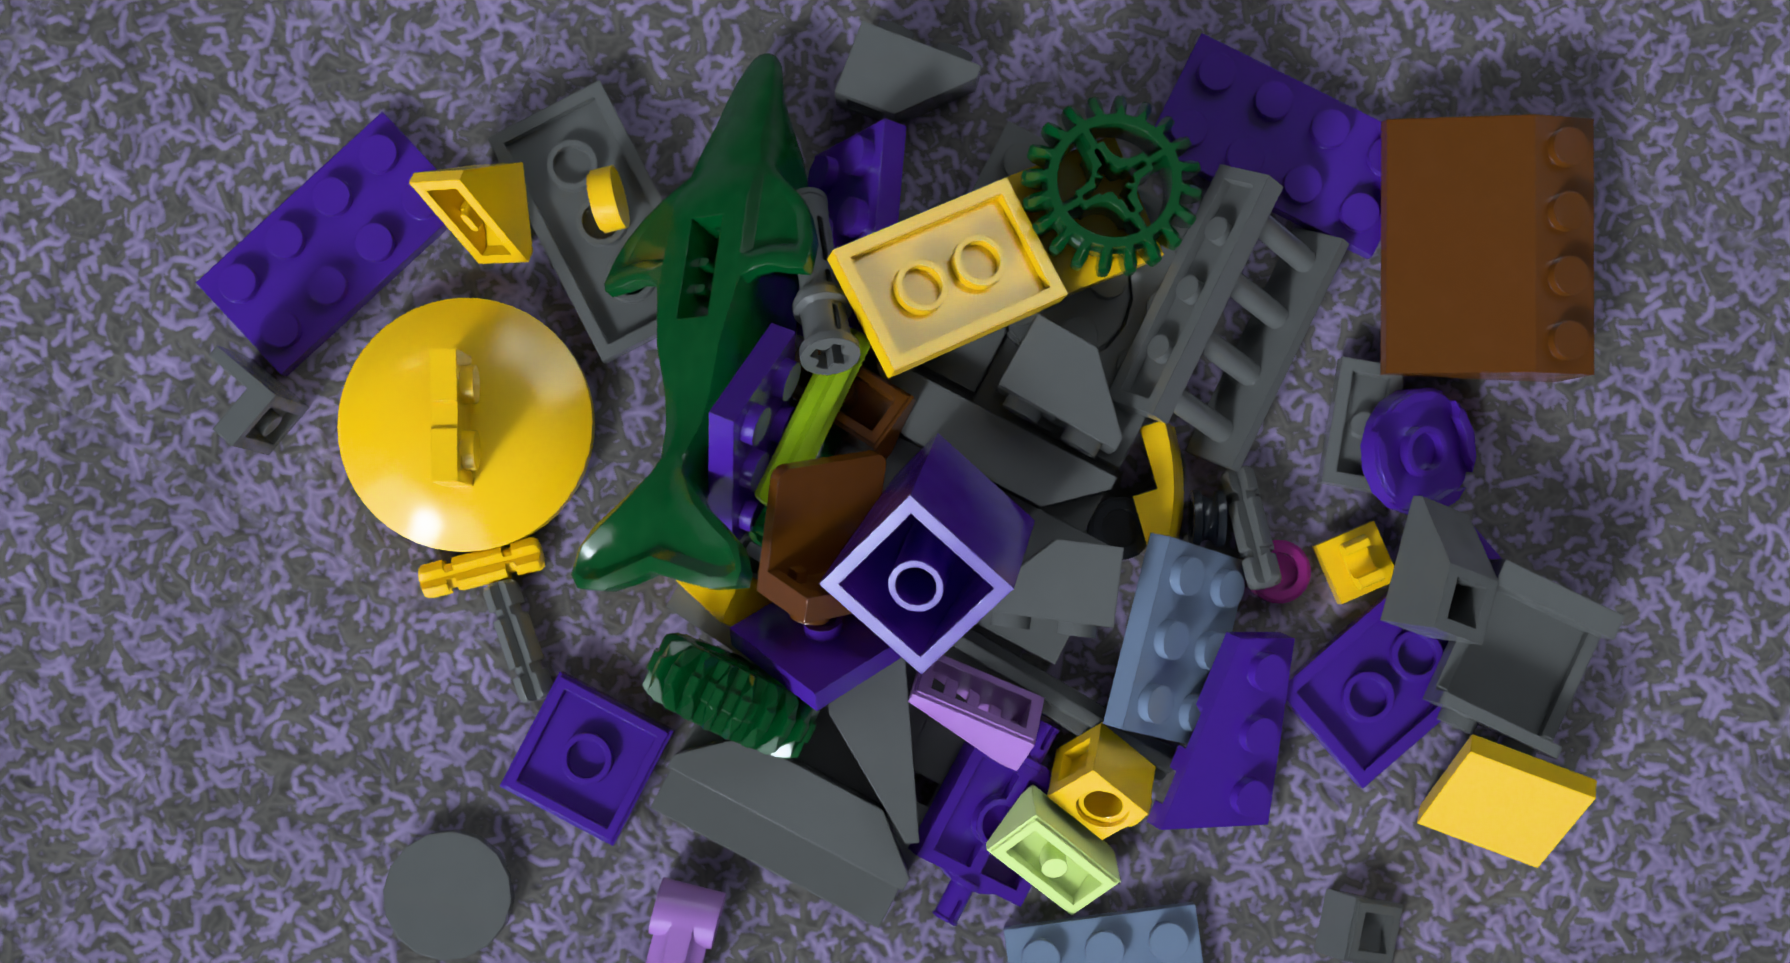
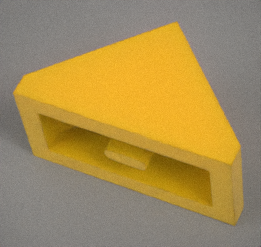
[409,162,533,264]

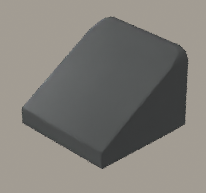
[1315,889,1403,963]

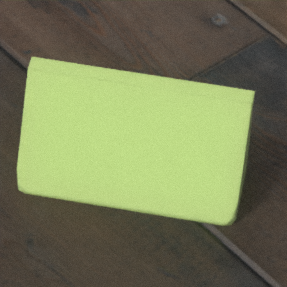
[986,785,1121,915]

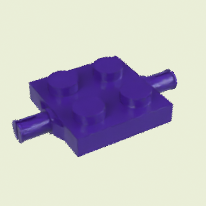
[908,720,1060,926]

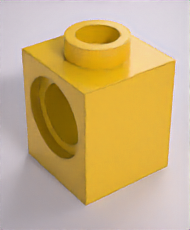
[1047,722,1156,840]

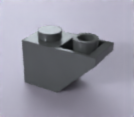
[835,20,981,124]
[996,314,1123,458]
[1380,496,1499,645]
[989,539,1124,639]

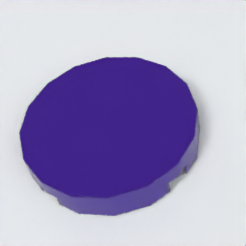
[1360,387,1476,514]

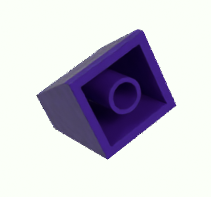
[819,433,1035,675]

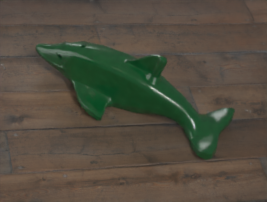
[571,53,819,592]

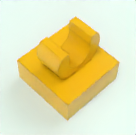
[1312,521,1394,604]

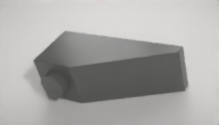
[828,658,919,844]

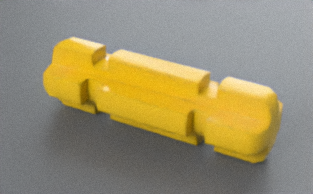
[418,537,545,598]

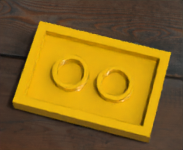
[827,177,1068,379]

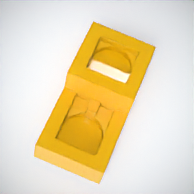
[1133,421,1184,544]

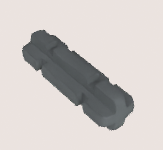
[1220,466,1282,590]
[483,579,553,703]

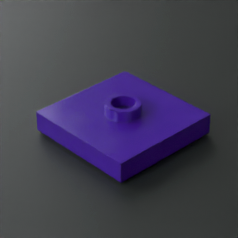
[729,602,902,711]
[499,671,675,846]

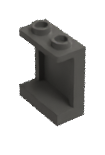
[1422,559,1625,759]

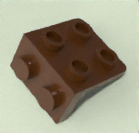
[756,450,886,625]

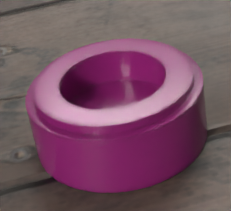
[1245,540,1311,603]

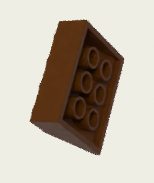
[1380,114,1594,382]

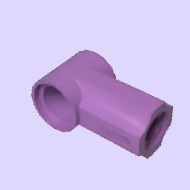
[646,877,726,963]

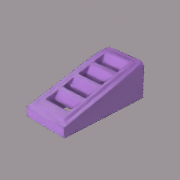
[908,655,1044,771]

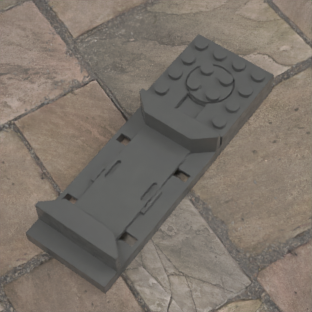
[650,121,1188,928]

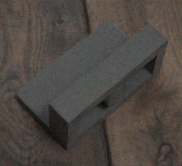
[209,345,310,455]

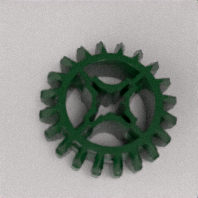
[1021,95,1202,277]
[642,632,821,759]

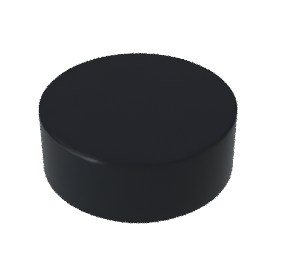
[1087,497,1147,560]

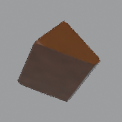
[792,345,916,460]

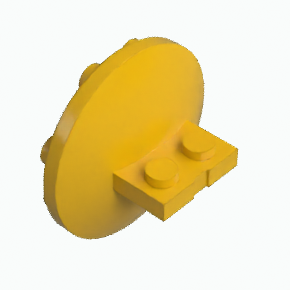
[337,298,595,552]

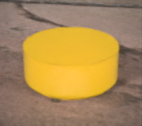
[586,165,630,233]

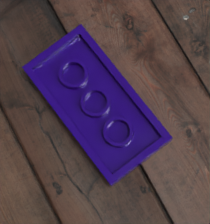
[1154,33,1381,259]
[196,112,448,377]
[1286,527,1502,788]

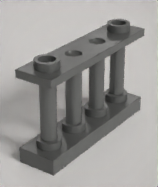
[1109,164,1349,472]

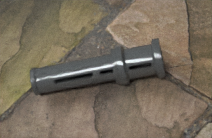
[792,187,861,375]

